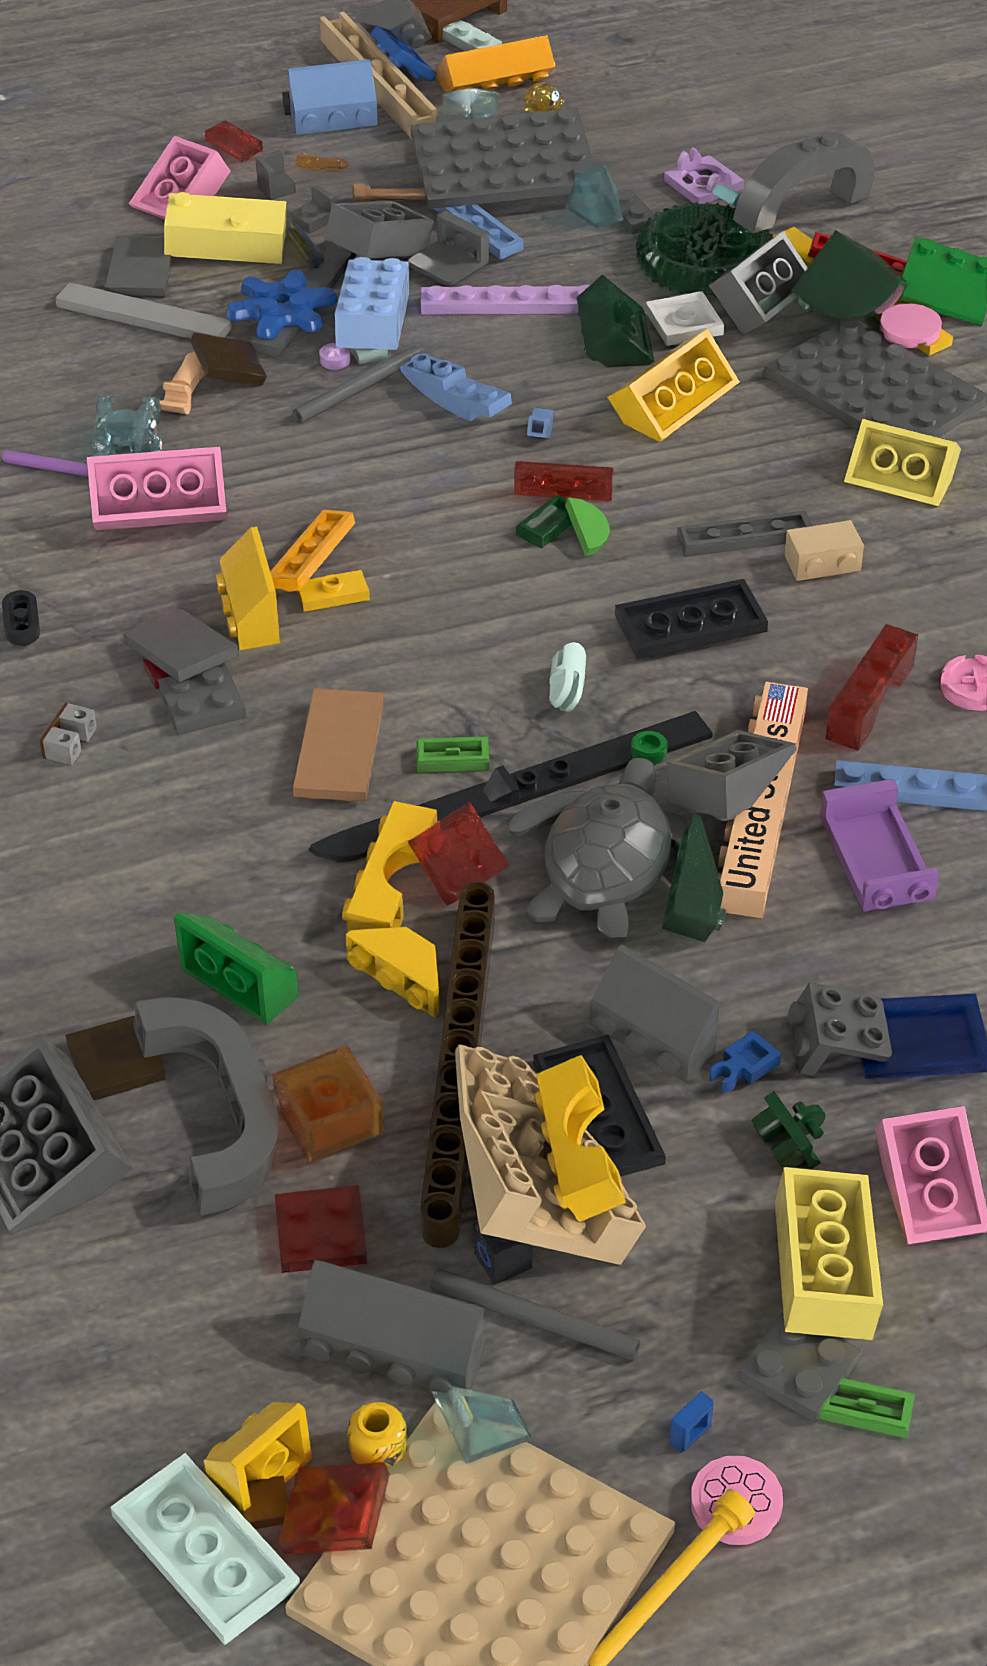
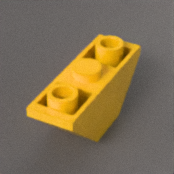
[346,927,440,1018]

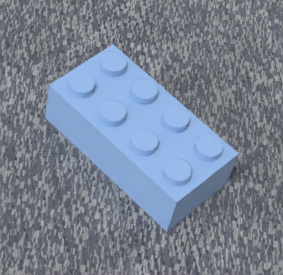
[335,257,409,350]

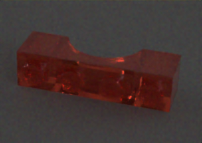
[826,624,918,751]

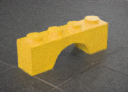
[342,801,438,932]
[535,1055,626,1222]

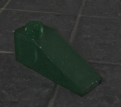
[662,814,726,942]

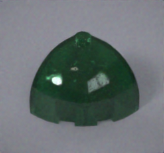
[791,230,909,321]

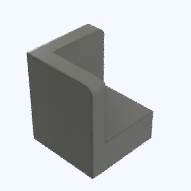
[255,150,296,200]

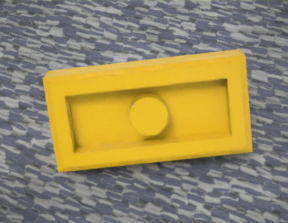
[297,570,370,612]

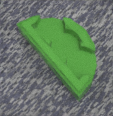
[565,498,610,556]

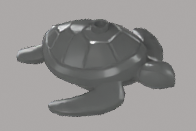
[508,758,717,942]

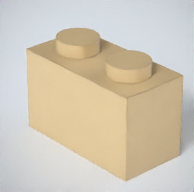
[785,520,864,581]

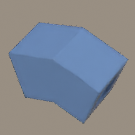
[527,408,553,438]

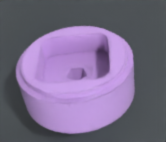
[319,343,351,370]

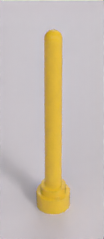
[588,1489,755,1666]

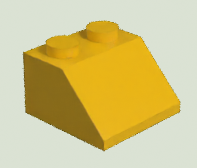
[203,1402,312,1516]

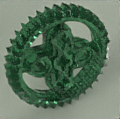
[636,201,773,297]

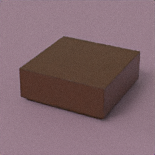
[242,1475,291,1529]

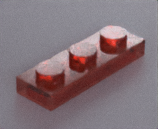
[514,461,613,501]

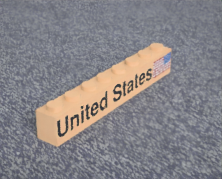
[712,682,808,919]

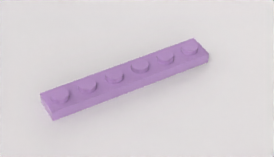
[421,285,601,315]

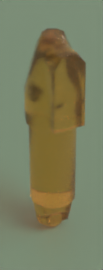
[296,153,349,169]

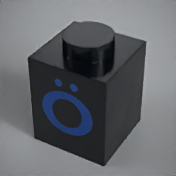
[473,1221,532,1285]

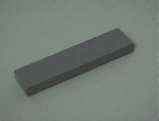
[677,511,812,557]

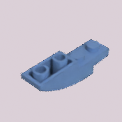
[400,353,512,421]

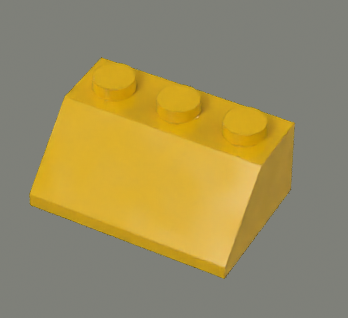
[215,526,280,651]

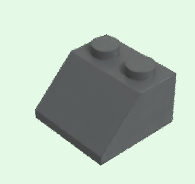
[356,0,432,49]

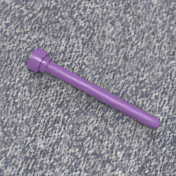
[2,450,89,477]

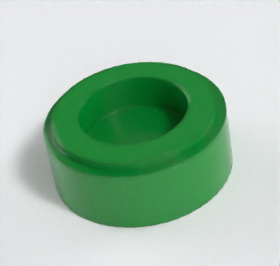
[631,731,667,765]

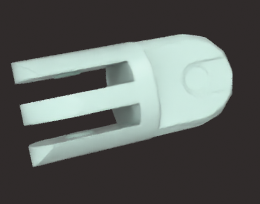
[549,642,586,712]

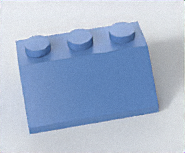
[288,59,378,135]

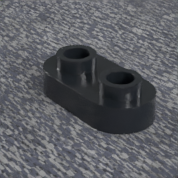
[2,590,40,646]

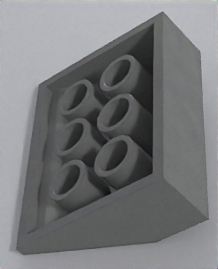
[0,1037,133,1234]

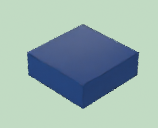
[669,1391,713,1452]

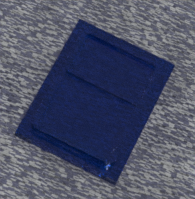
[860,993,987,1079]

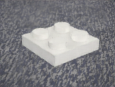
[645,291,724,346]

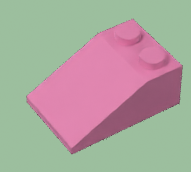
[129,136,231,219]
[875,1106,987,1245]

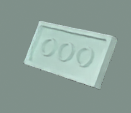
[110,1453,300,1645]

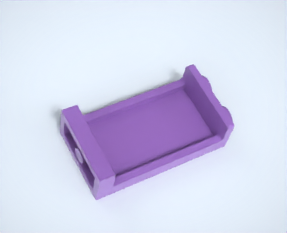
[820,779,939,912]

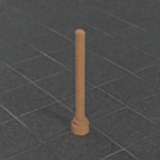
[353,183,426,203]

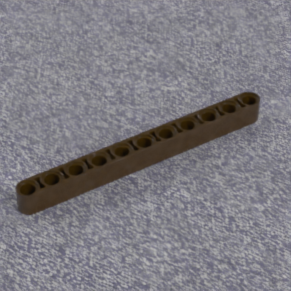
[420,882,495,1248]

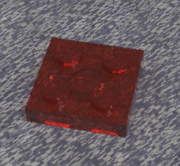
[407,802,509,906]
[275,1185,367,1273]
[278,1462,390,1554]

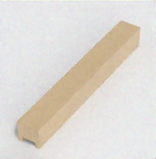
[320,11,437,139]

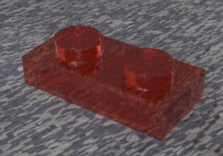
[204,120,263,162]

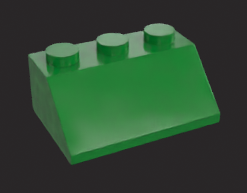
[895,236,987,326]
[174,913,299,1025]

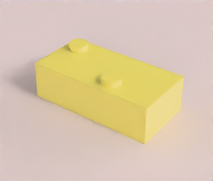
[164,192,286,264]
[775,1167,883,1340]

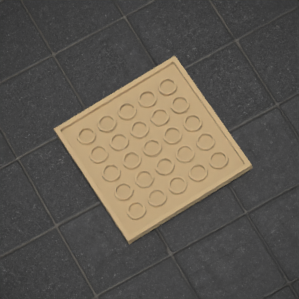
[285,1396,675,1666]

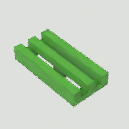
[416,737,489,773]
[819,1378,915,1439]

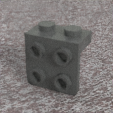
[408,211,489,286]
[788,982,892,1076]

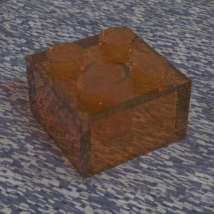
[272,1045,384,1163]

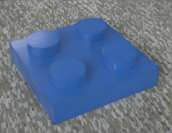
[371,25,437,82]

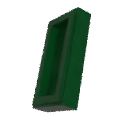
[516,494,572,549]

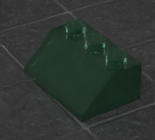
[576,274,654,367]

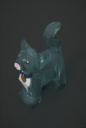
[88,396,162,457]

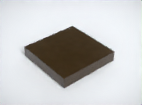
[190,333,267,385]
[65,1015,166,1100]

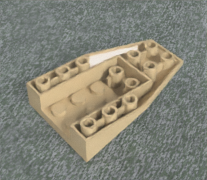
[455,1044,646,1265]

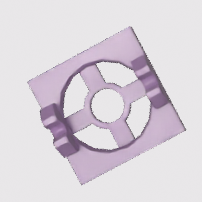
[664,147,744,207]

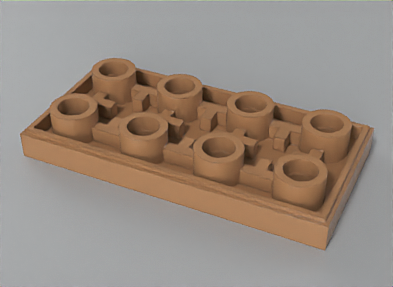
[293,688,384,802]

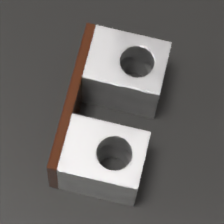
[40,703,97,765]

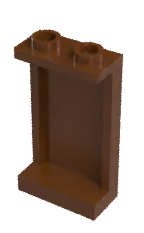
[411,0,507,43]

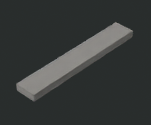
[55,282,232,339]

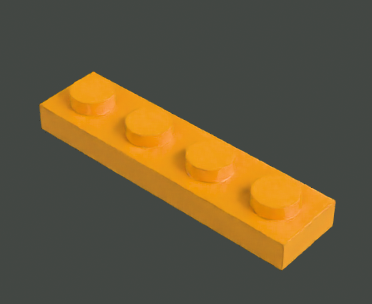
[270,509,355,592]

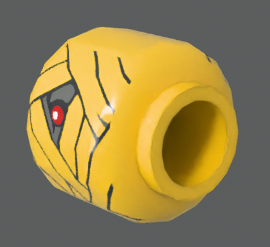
[347,1402,407,1471]

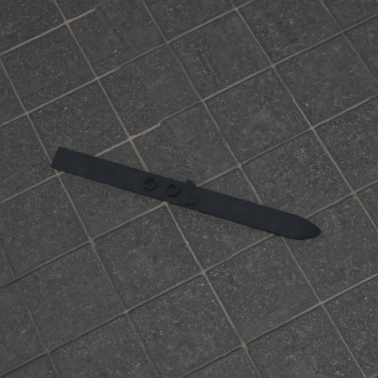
[309,711,713,862]

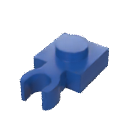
[709,1030,781,1093]

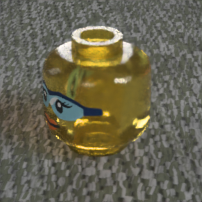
[523,82,564,112]

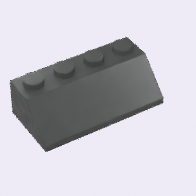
[298,1259,484,1401]

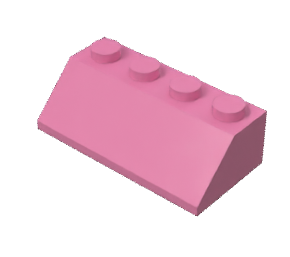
[87,447,227,531]

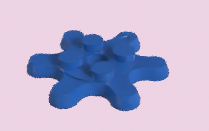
[226,270,337,339]

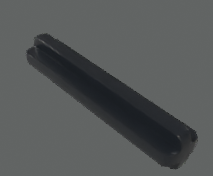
[285,222,324,268]

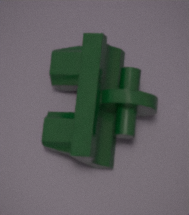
[751,1091,826,1170]

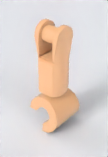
[156,352,205,414]

